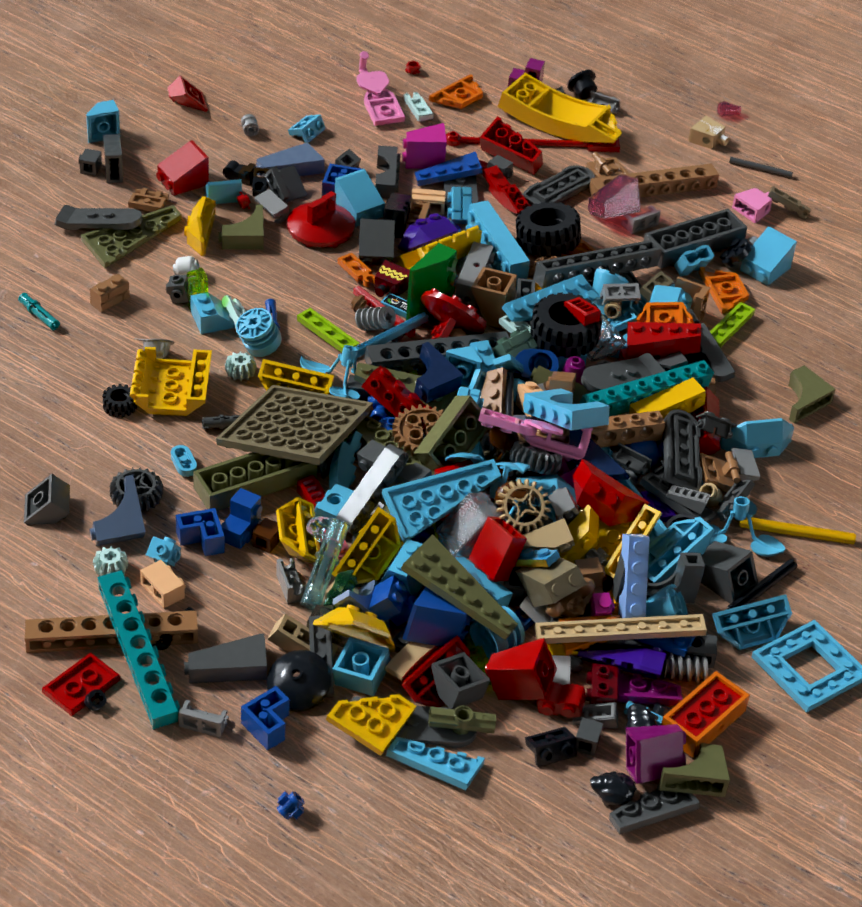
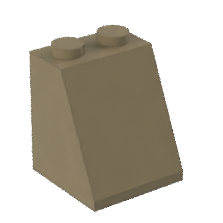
[515,557,587,607]

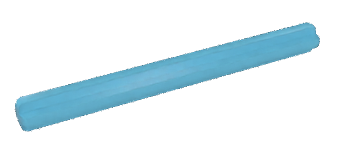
[355,312,429,358]

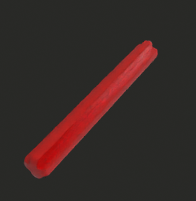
[353,286,416,338]

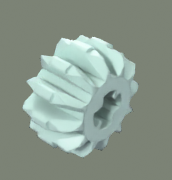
[225,351,256,381]
[93,545,128,576]

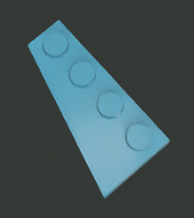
[386,737,485,791]

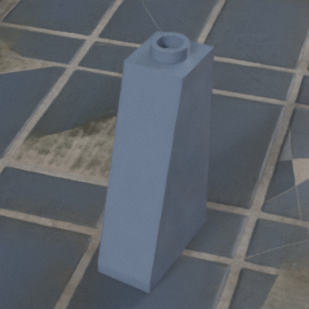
[256,142,325,177]

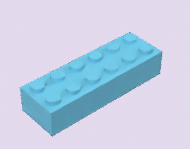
[466,201,530,289]

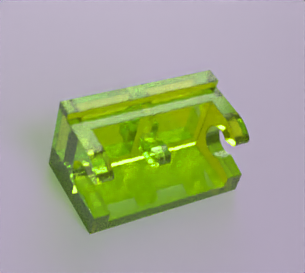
[187,267,208,310]

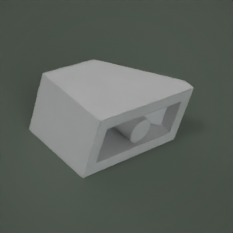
[548,487,581,525]

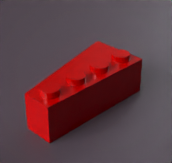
[479,116,543,175]
[627,322,701,359]

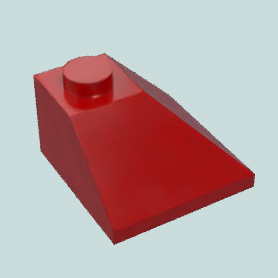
[167,75,208,112]

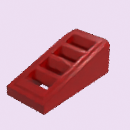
[564,297,601,326]
[297,475,326,512]

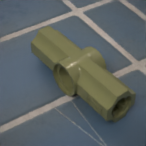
[428,706,496,735]

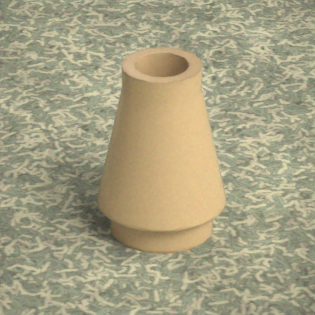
[604,301,622,319]

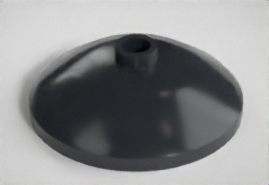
[267,650,331,712]

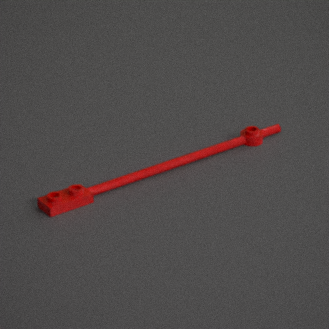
[446,131,620,153]

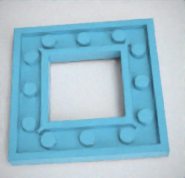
[751,620,862,713]

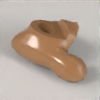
[546,578,595,618]

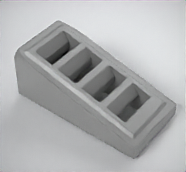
[666,485,711,514]
[572,702,618,729]

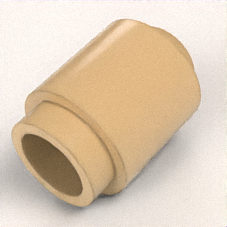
[699,483,723,506]

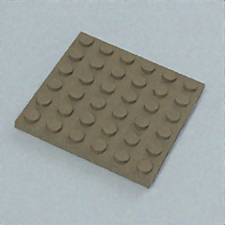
[216,385,373,465]

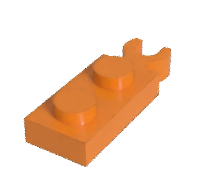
[338,253,375,287]

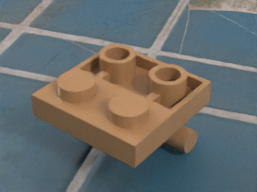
[586,152,629,178]
[700,451,741,492]

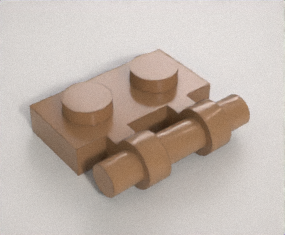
[128,188,169,212]

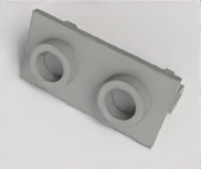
[588,91,620,114]

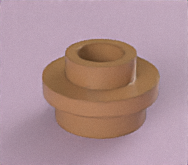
[351,295,367,311]

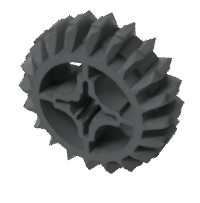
[509,441,563,475]
[109,467,163,512]

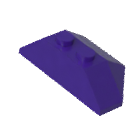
[398,213,462,252]

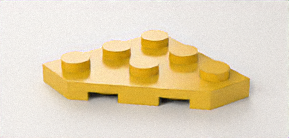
[326,694,417,756]

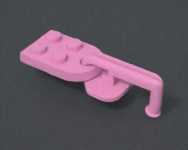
[356,51,405,126]
[478,407,593,460]

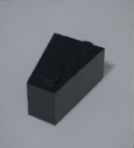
[382,193,412,239]

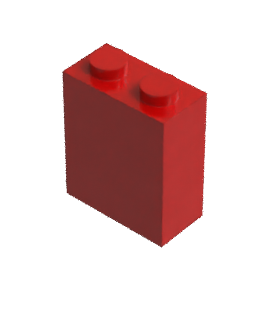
[468,516,527,582]

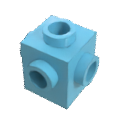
[146,536,181,567]

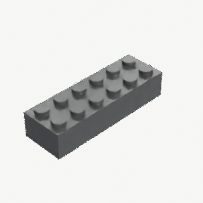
[644,209,747,269]

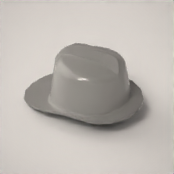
[134,338,174,359]

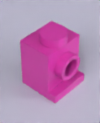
[589,592,615,617]

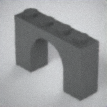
[611,552,705,604]

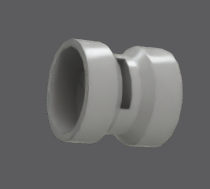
[241,114,259,136]

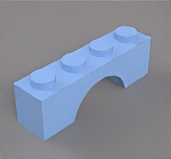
[618,534,650,618]

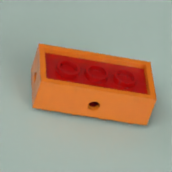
[661,671,750,758]

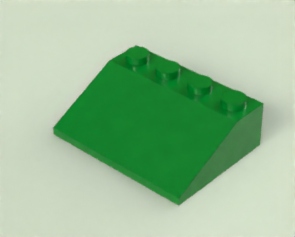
[406,243,458,320]

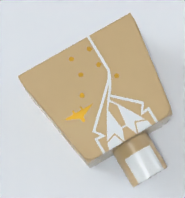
[688,116,729,149]

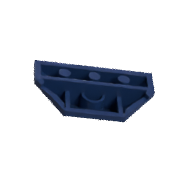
[569,429,630,480]

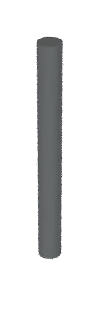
[729,157,793,178]

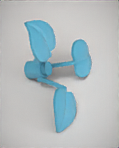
[300,345,360,400]
[445,452,530,499]
[708,496,785,556]

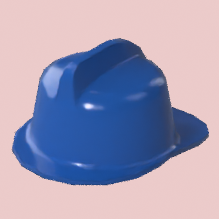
[515,349,559,379]

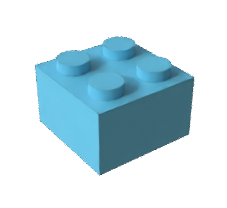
[332,637,390,696]

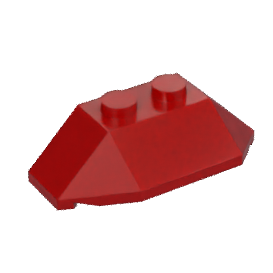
[573,459,650,526]
[402,636,470,707]

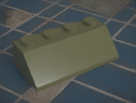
[414,396,489,471]

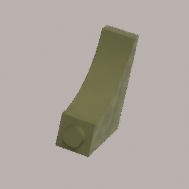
[219,205,264,250]
[788,365,836,423]
[659,743,730,797]

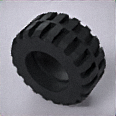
[516,202,581,258]
[530,292,602,358]

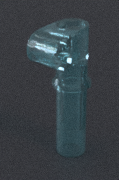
[300,516,350,611]

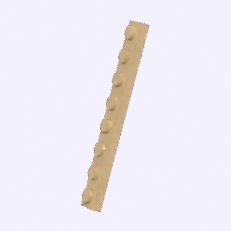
[535,614,707,644]

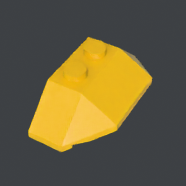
[184,196,216,256]
[258,359,335,395]
[276,497,322,564]
[559,505,599,564]
[332,506,402,585]
[313,605,395,652]

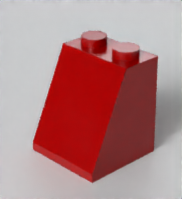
[156,140,209,196]
[485,638,557,700]

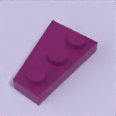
[617,668,682,706]

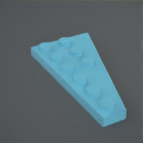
[502,274,607,322]
[382,459,501,543]

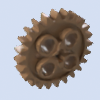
[392,404,443,456]

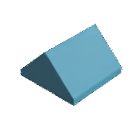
[204,179,242,204]
[445,346,482,388]

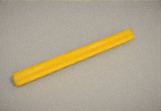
[739,517,856,545]

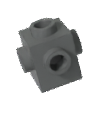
[166,275,193,304]

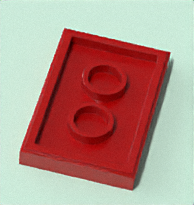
[42,652,120,716]

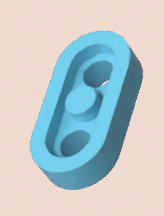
[171,445,197,477]

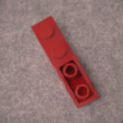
[482,165,530,214]

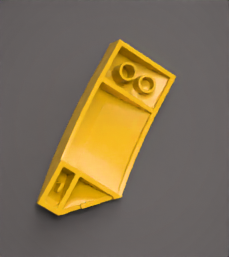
[497,72,622,143]

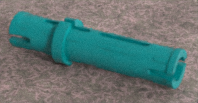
[18,293,60,331]

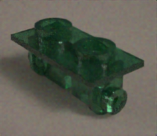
[323,569,357,610]

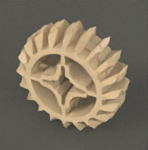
[495,479,551,533]

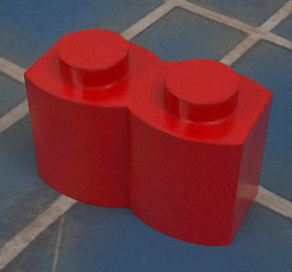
[537,682,586,718]

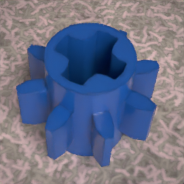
[277,791,305,820]

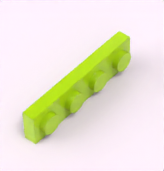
[710,302,755,348]
[297,308,360,353]

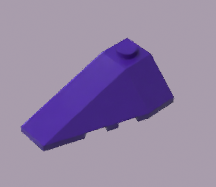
[577,646,666,680]

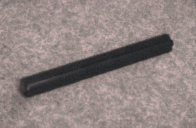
[727,559,798,609]

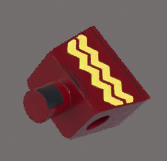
[374,260,410,297]

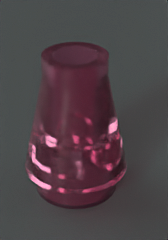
[717,101,741,117]

